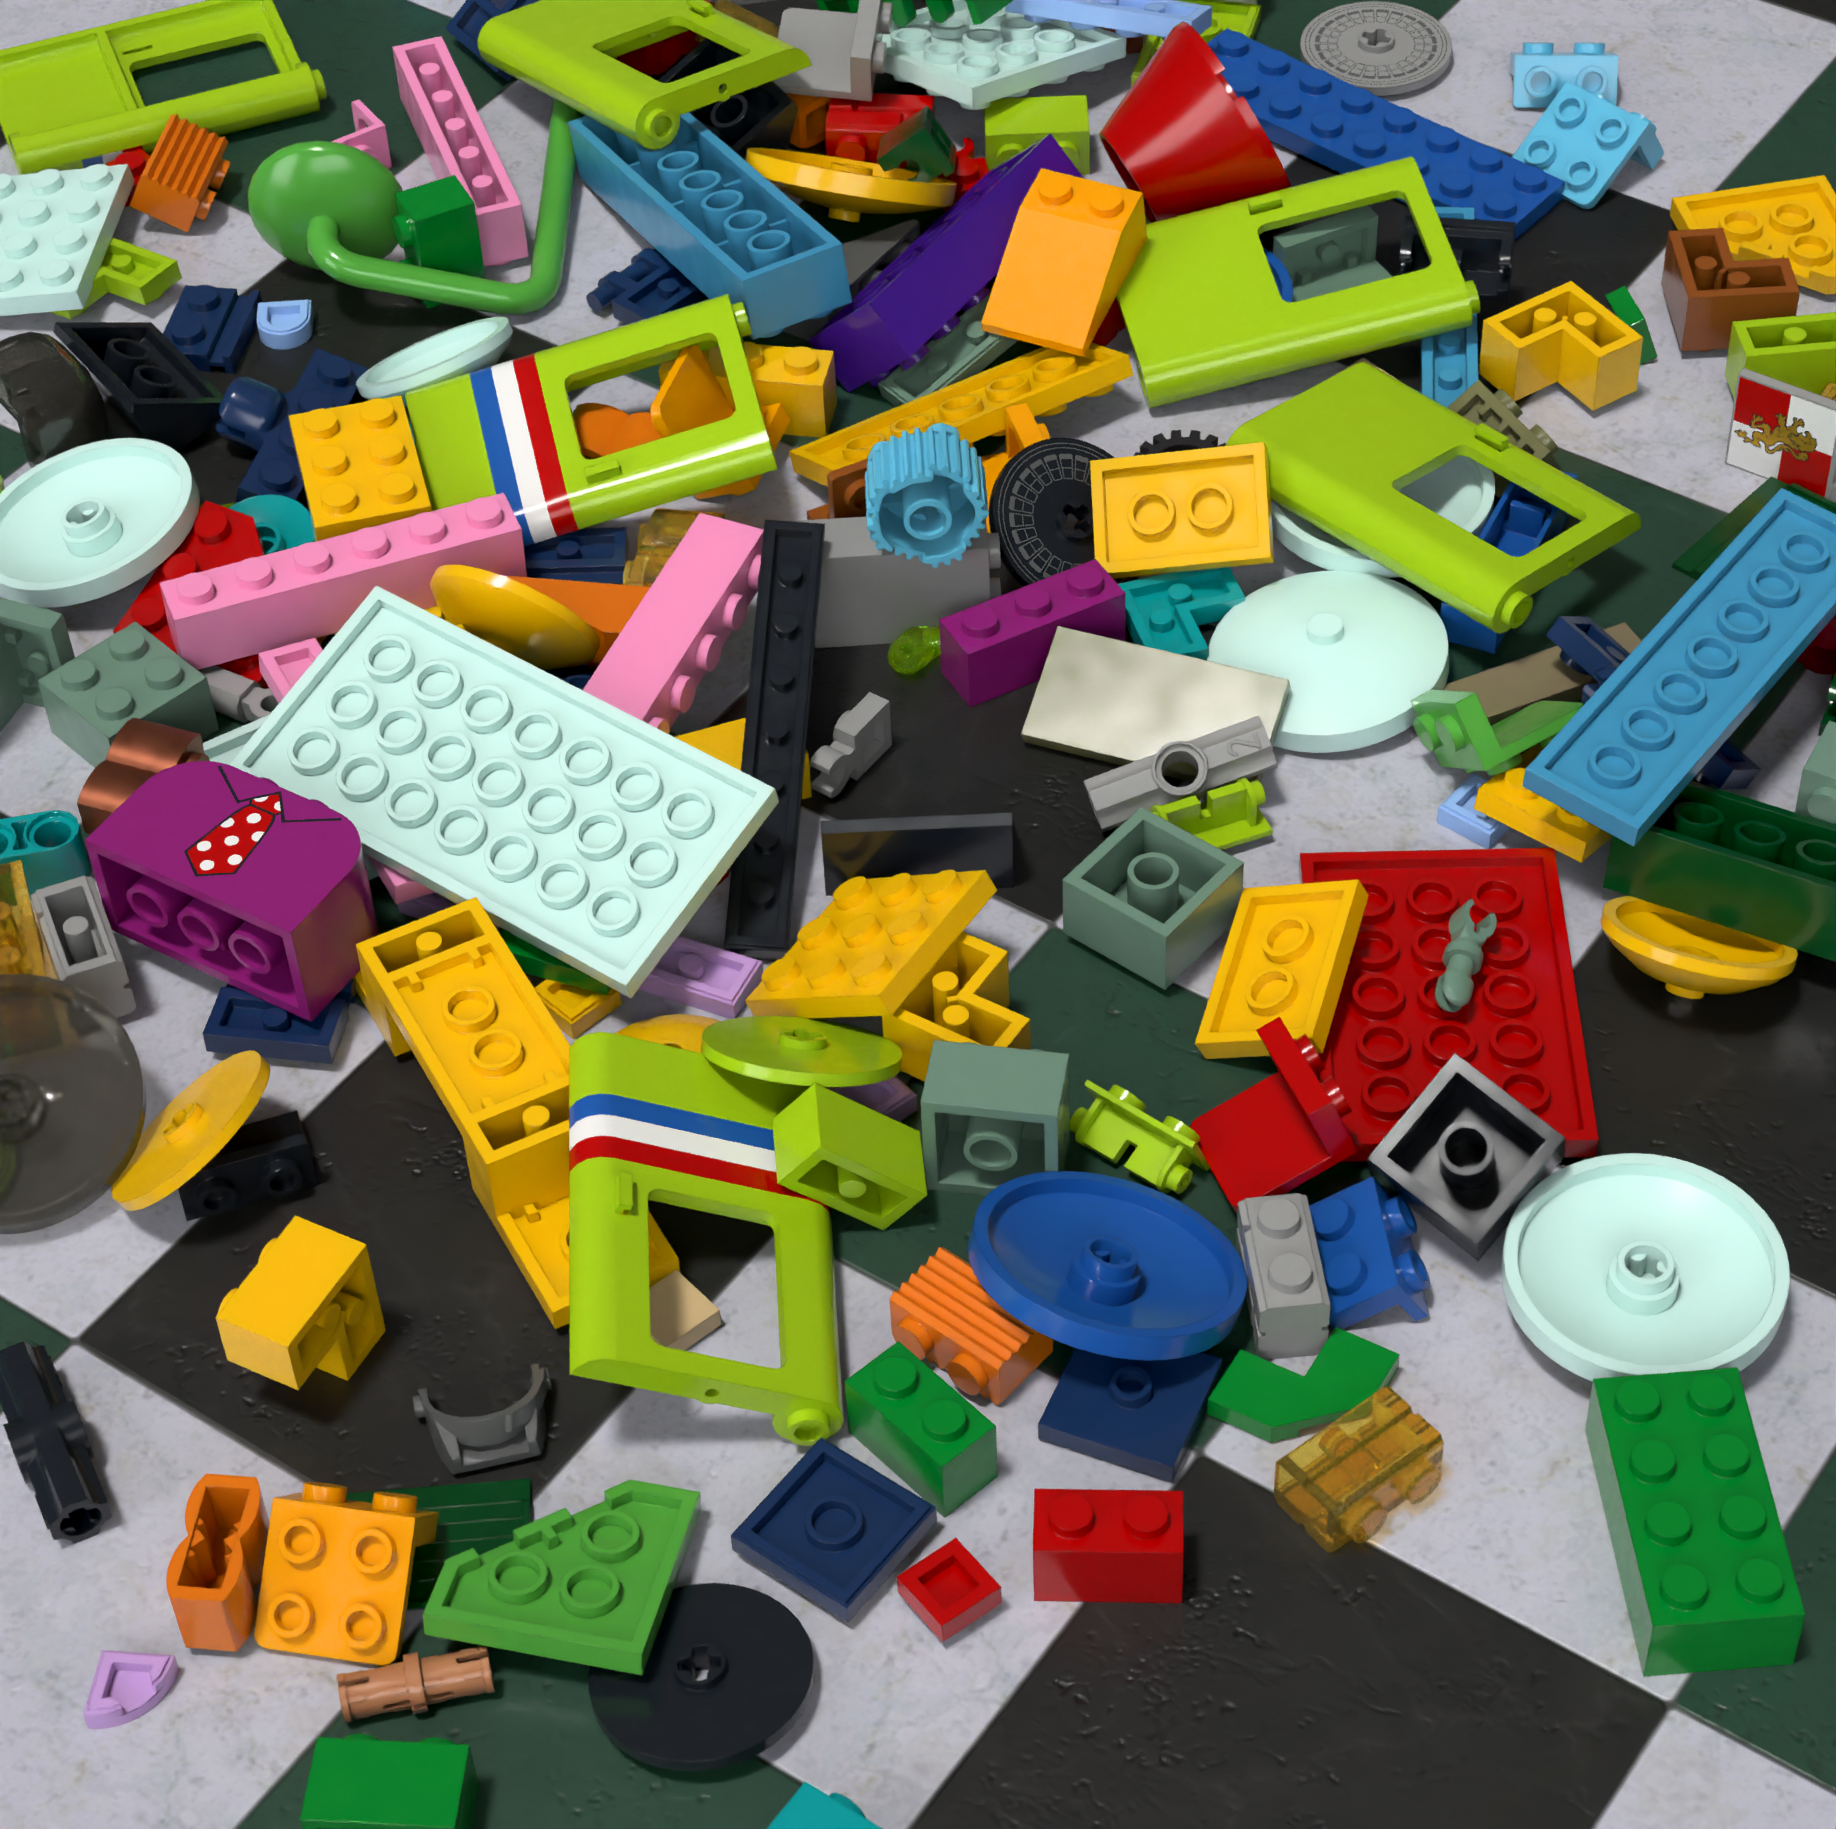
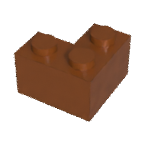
[1661,228,1800,352]

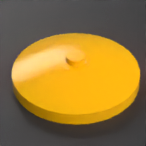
[745,148,957,222]

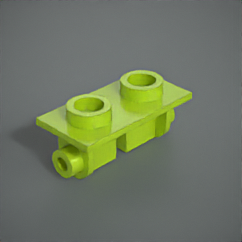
[1150,778,1273,850]
[1070,1080,1210,1194]

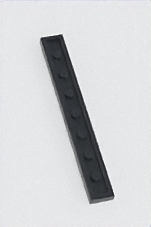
[724,520,825,961]

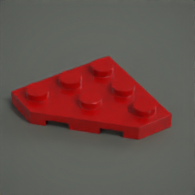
[113,501,269,689]

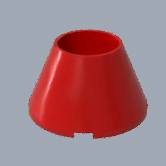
[1099,21,1292,223]

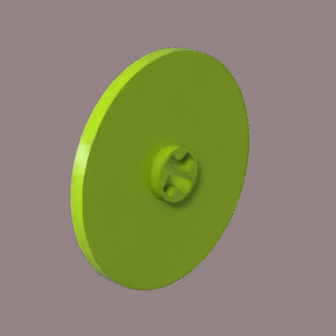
[701,1016,902,1087]

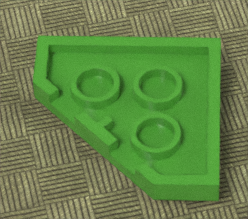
[423,1479,701,1675]

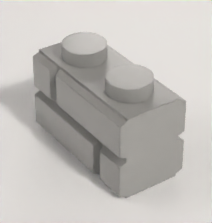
[30,875,137,1029]
[1236,1193,1331,1360]

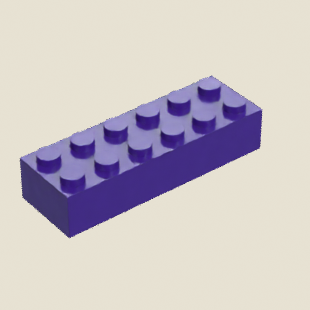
[808,133,1083,393]

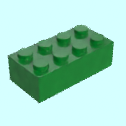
[1585,1367,1805,1677]

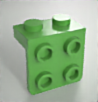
[1411,690,1584,776]

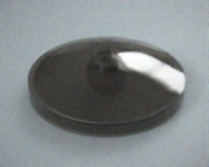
[0,974,146,1235]

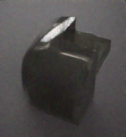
[0,332,113,468]

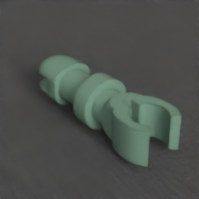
[1434,899,1497,1013]

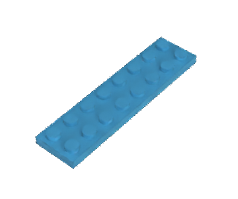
[1522,488,1836,847]

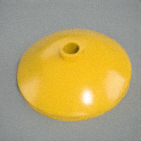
[430,564,600,670]
[1600,896,1798,999]

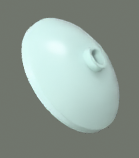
[356,317,513,407]

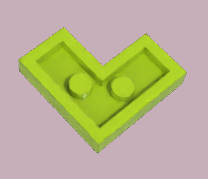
[52,237,182,320]

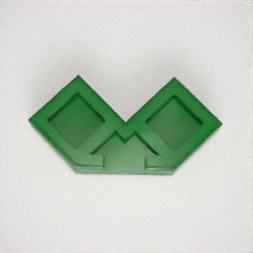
[1207,1327,1400,1442]

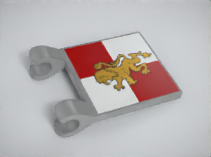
[1725,368,1836,503]

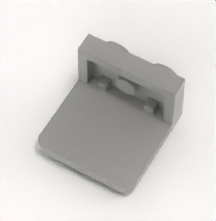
[773,0,893,101]

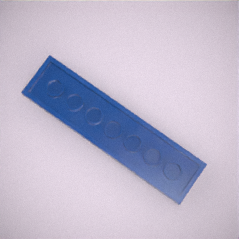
[1207,28,1565,241]

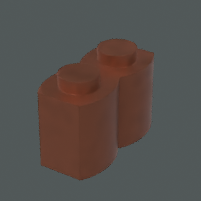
[77,718,210,834]

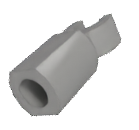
[199,665,278,724]

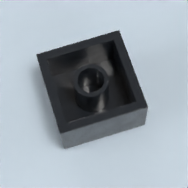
[1367,1053,1565,1261]

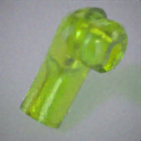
[887,626,941,674]

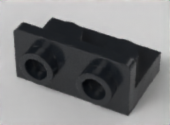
[178,1111,318,1221]

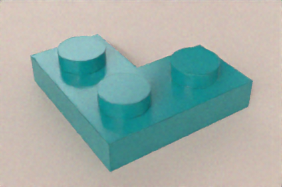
[1118,567,1246,660]

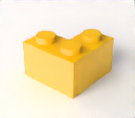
[1479,281,1643,411]
[882,932,1031,1082]
[215,1215,386,1390]

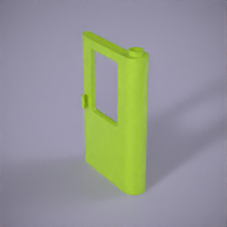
[478,0,812,150]
[1116,156,1480,409]
[1225,362,1641,634]

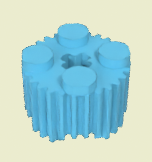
[865,423,989,568]

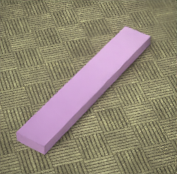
[397,892,763,1019]

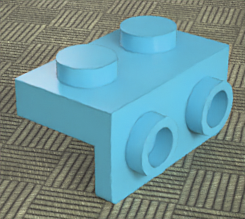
[1509,42,1619,108]

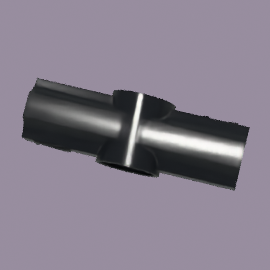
[0,1341,113,1543]

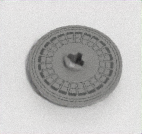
[1300,1,1452,96]

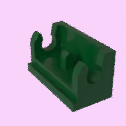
[876,105,957,183]

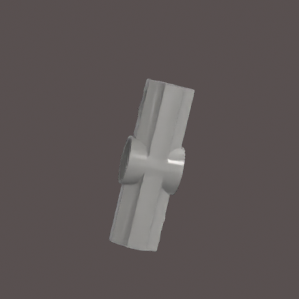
[1083,715,1278,833]

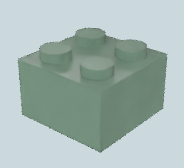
[37,621,219,768]
[1063,807,1244,990]
[921,1040,1070,1196]

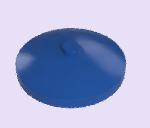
[968,1171,1247,1361]

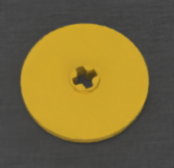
[111,1050,270,1211]

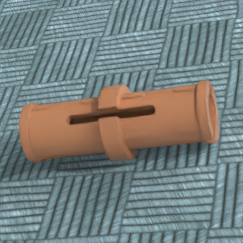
[337,1645,495,1723]

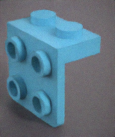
[1512,82,1665,209]

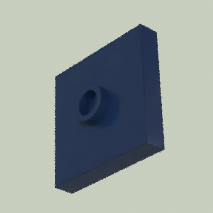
[1038,1348,1222,1483]
[731,1437,937,1623]

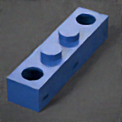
[1440,471,1577,654]

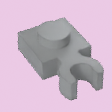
[810,692,892,798]

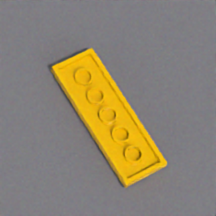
[789,342,1133,487]

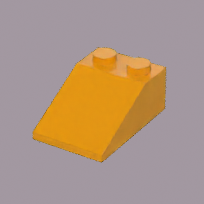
[981,168,1147,357]

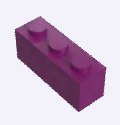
[939,559,1126,707]

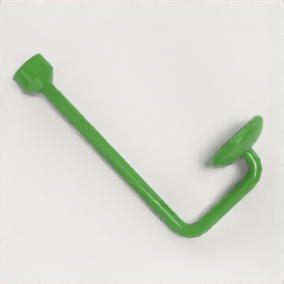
[248,98,581,315]

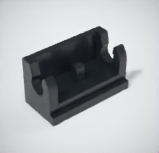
[1399,215,1515,303]

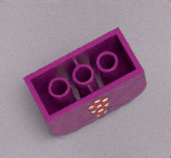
[85,761,379,1022]

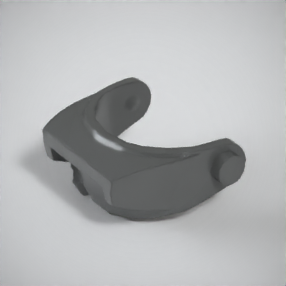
[412,1363,551,1474]

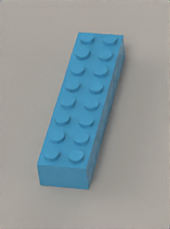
[568,112,852,340]

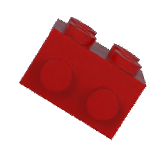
[1190,1016,1358,1213]

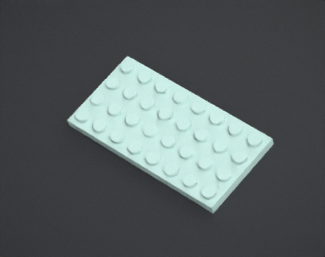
[229,586,779,998]

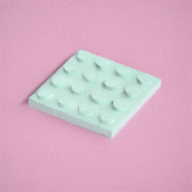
[882,0,1126,110]
[0,164,134,316]

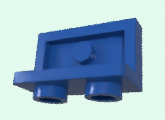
[1309,1176,1430,1330]

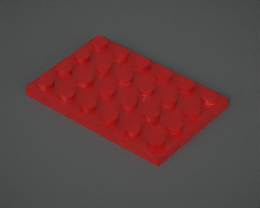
[1299,848,1599,1162]

